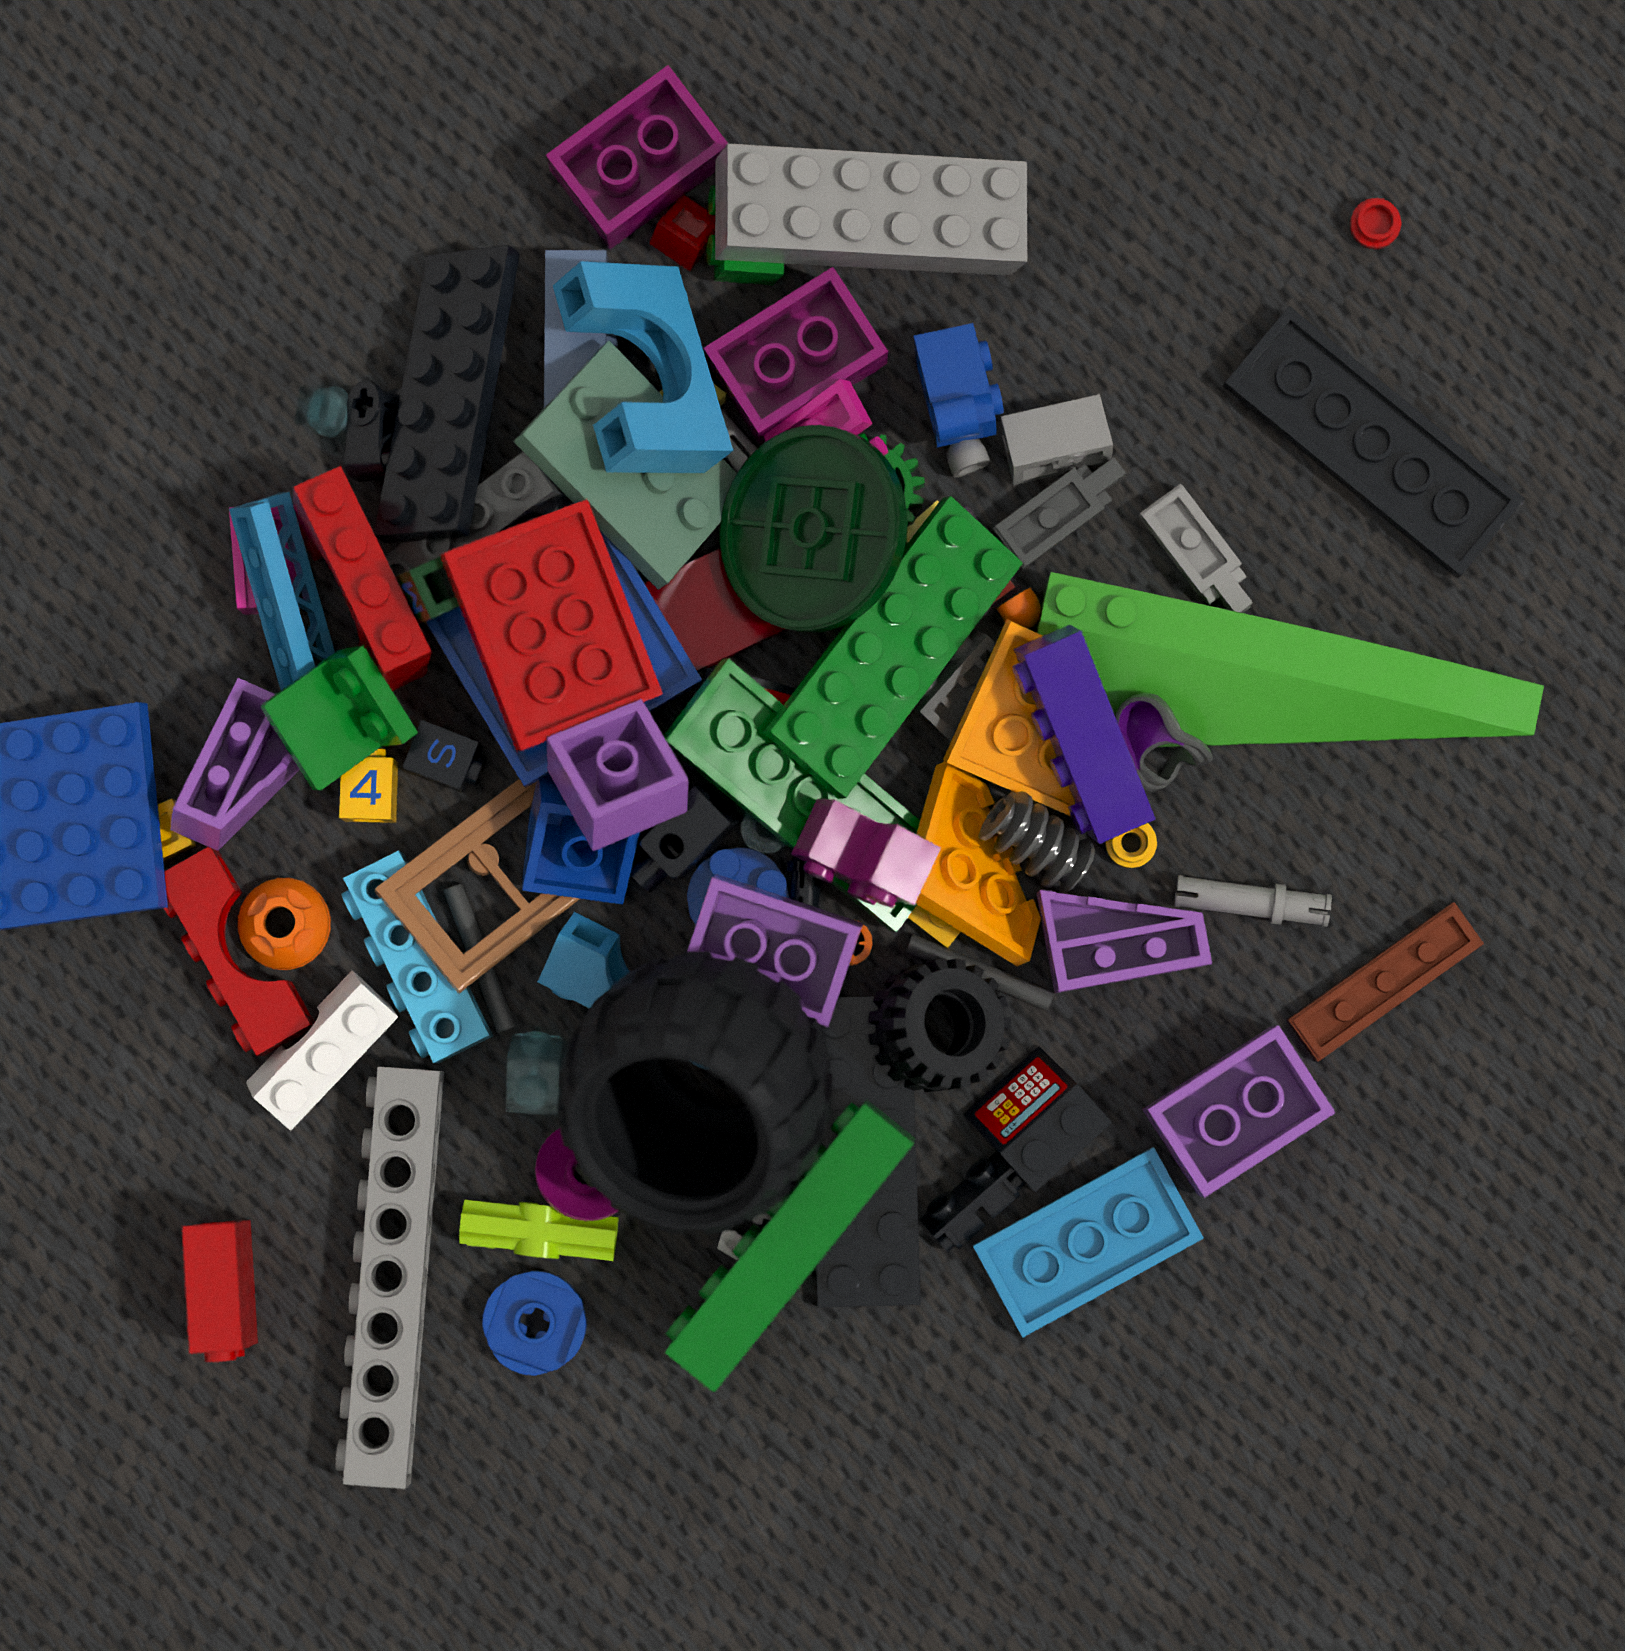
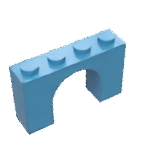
[553,261,733,473]

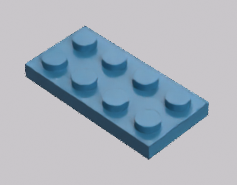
[972,1147,1204,1338]

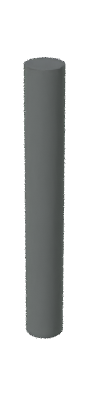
[443,884,517,1034]
[905,934,1055,1011]

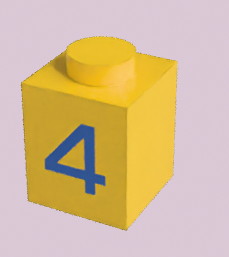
[339,749,398,823]

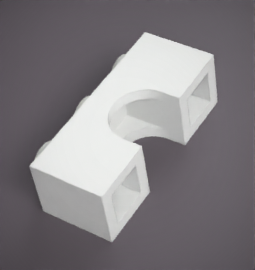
[246,970,398,1131]

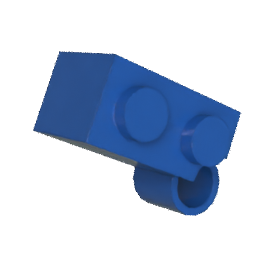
[914,323,1004,447]

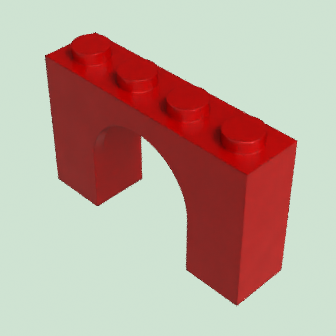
[293,466,432,691]

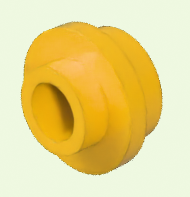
[1105,823,1157,868]

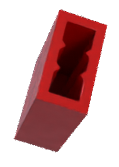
[182,1220,258,1362]

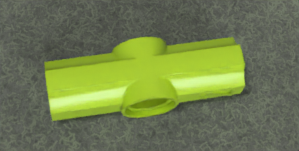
[459,1199,619,1261]

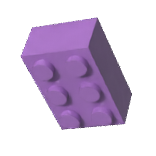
[687,874,863,1027]
[1142,1025,1335,1198]

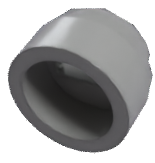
[947,439,991,478]

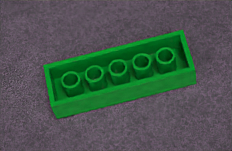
[664,1099,915,1393]

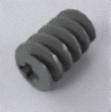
[978,791,1095,894]

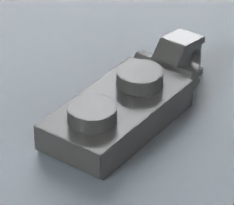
[992,457,1126,571]

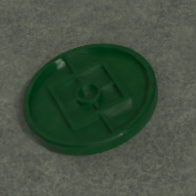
[719,425,908,633]

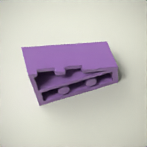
[170,678,300,851]
[1036,890,1212,994]

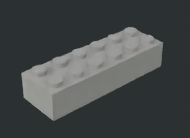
[715,144,1027,275]

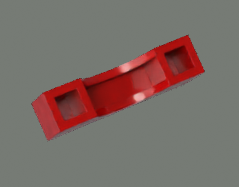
[164,847,315,1056]

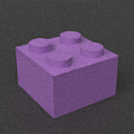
[547,699,688,851]

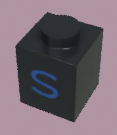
[402,720,487,793]

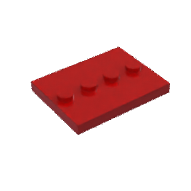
[440,499,663,752]

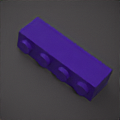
[1012,624,1155,844]

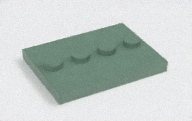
[513,341,737,590]

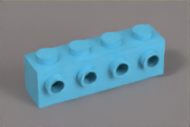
[341,851,493,1064]

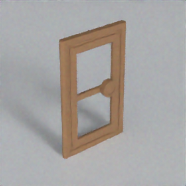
[374,779,580,993]

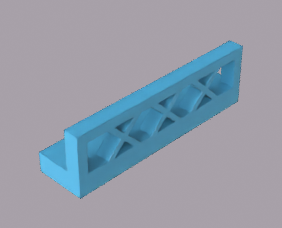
[229,492,335,690]

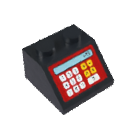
[963,1046,1112,1192]

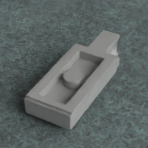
[1139,483,1253,613]

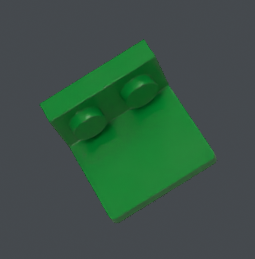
[261,645,418,791]

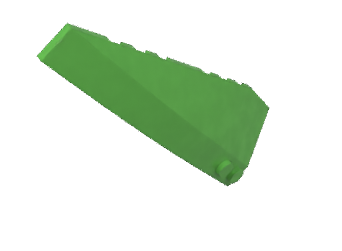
[1036,572,1544,748]

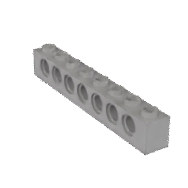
[336,1067,444,1489]

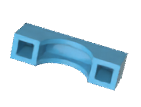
[538,912,706,1069]

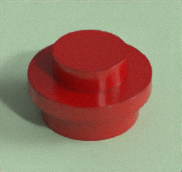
[1350,198,1401,249]

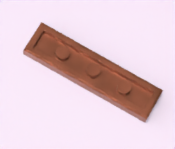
[1287,902,1484,1062]

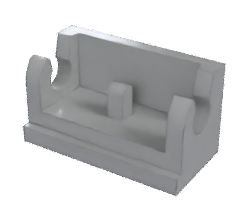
[1001,394,1113,485]

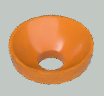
[238,878,331,970]

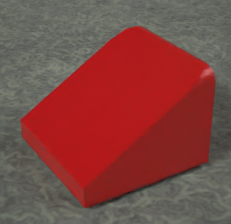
[649,195,715,271]

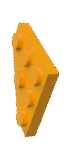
[943,619,1075,816]
[915,761,1041,966]

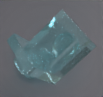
[506,1031,563,1115]

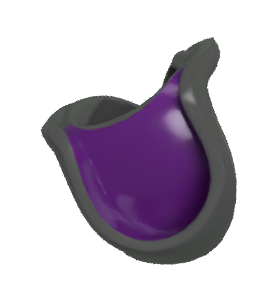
[1115,693,1213,792]

